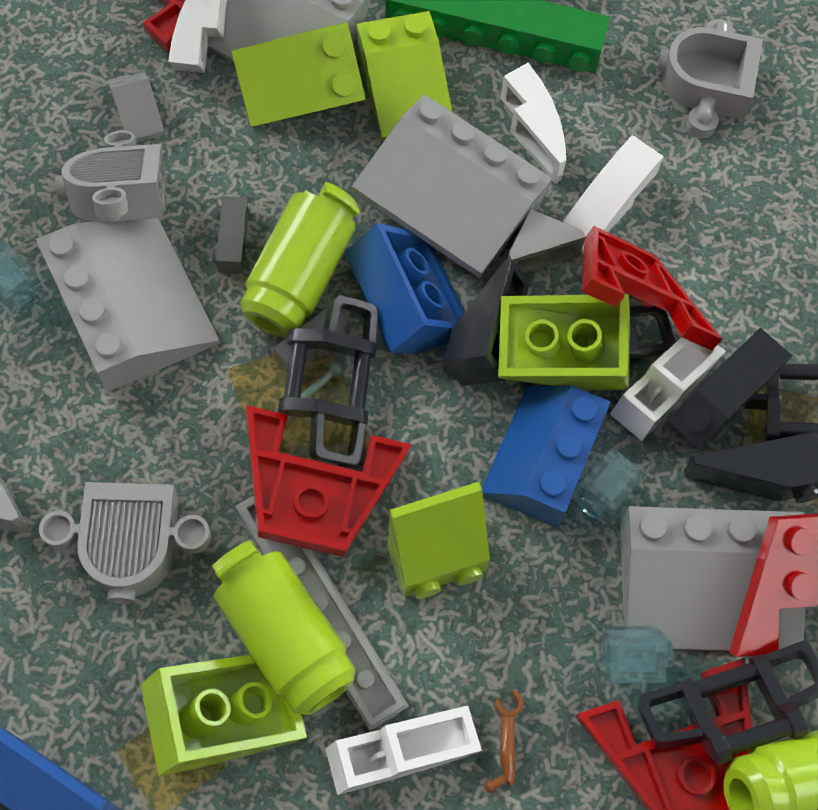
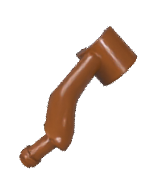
[483,690,523,793]

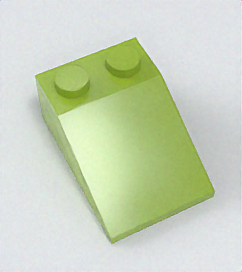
[357,11,453,141]
[231,22,366,127]
[498,294,630,390]
[388,482,490,599]
[140,655,307,776]

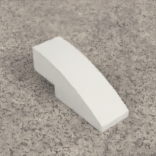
[168,0,227,73]
[500,63,566,184]
[563,135,664,254]
[610,338,726,441]
[325,706,482,795]

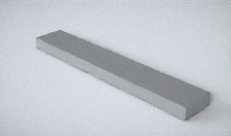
[235,496,409,732]

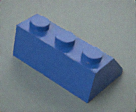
[345,223,465,355]
[482,385,611,528]
[0,726,122,810]

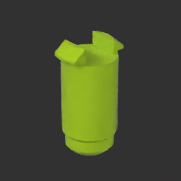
[239,182,360,337]
[212,540,356,715]
[723,730,818,810]

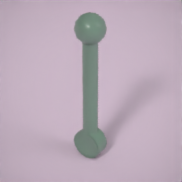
[275,361,344,423]

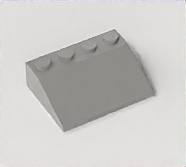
[207,0,368,62]
[351,94,553,278]
[36,218,220,393]
[620,506,805,652]

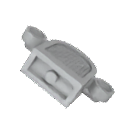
[656,19,763,138]
[55,131,167,222]
[39,482,211,604]

